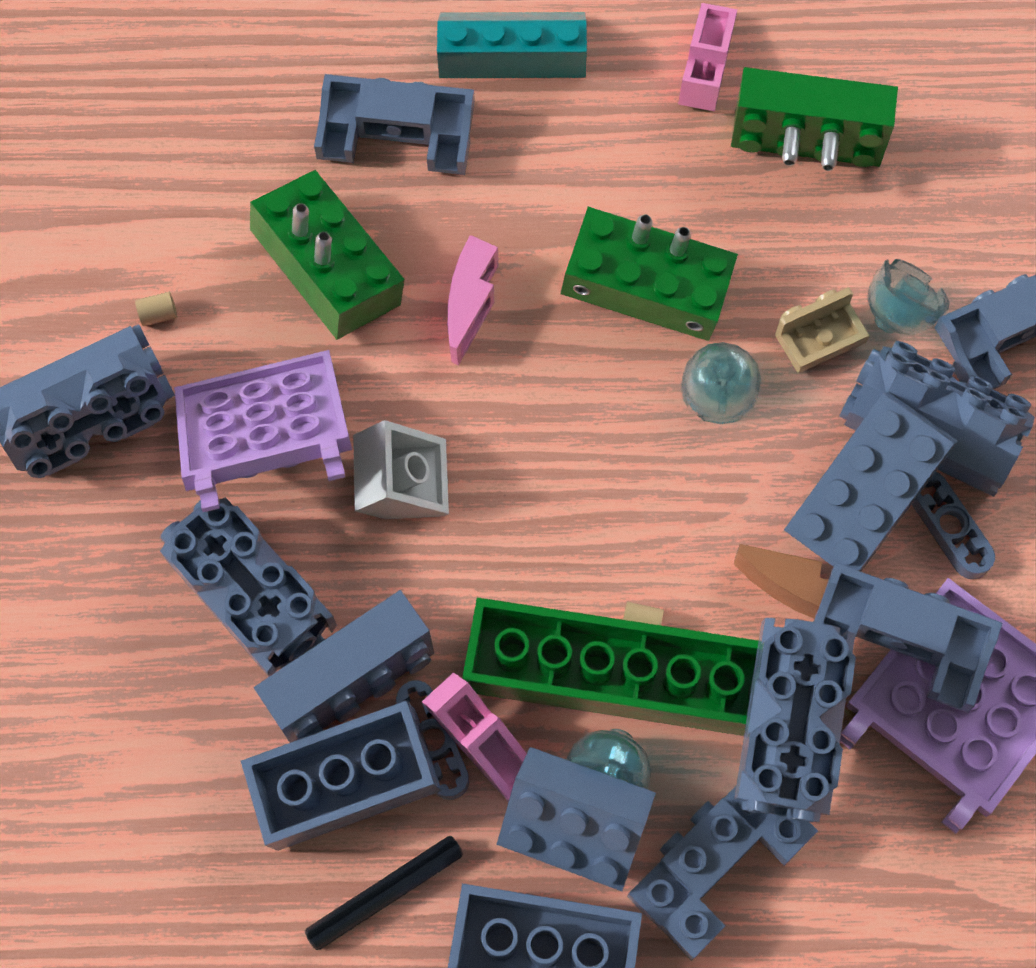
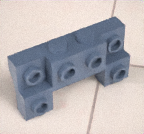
[314,74,475,175]
[935,274,1036,390]
[813,563,1002,712]
[627,786,818,961]

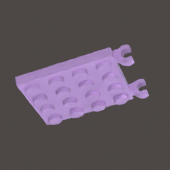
[174,350,352,512]
[840,578,1036,834]

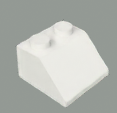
[353,420,449,519]

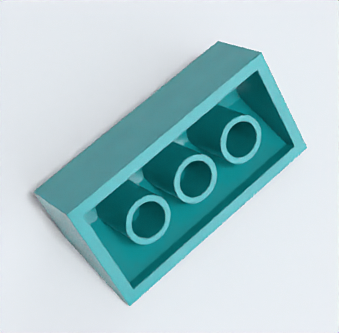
[437,12,587,78]

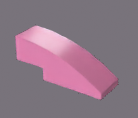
[678,3,738,111]
[447,235,499,365]
[422,673,527,802]

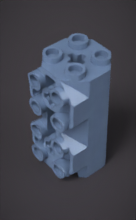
[0,324,175,478]
[839,341,1035,497]
[160,497,337,677]
[734,618,856,822]

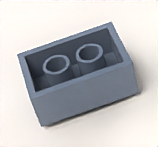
[496,747,656,891]

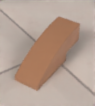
[734,544,829,619]

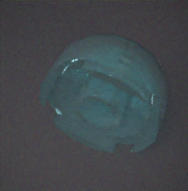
[867,259,950,335]
[680,342,761,424]
[566,729,652,789]

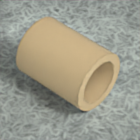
[135,291,177,326]
[623,601,664,625]

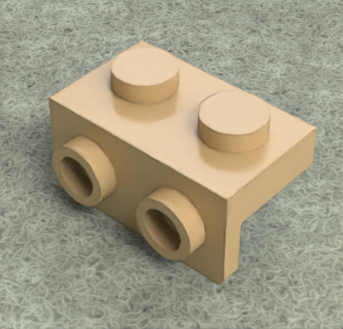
[775,287,870,374]

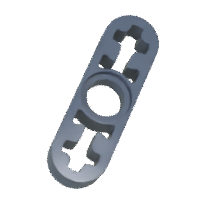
[912,472,995,579]
[396,680,469,800]

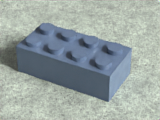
[784,392,958,572]
[253,590,434,743]
[241,700,442,851]
[448,883,642,968]

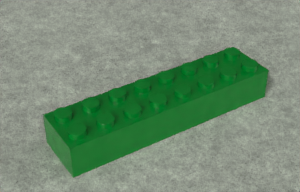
[462,597,759,736]

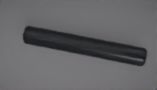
[305,836,463,950]

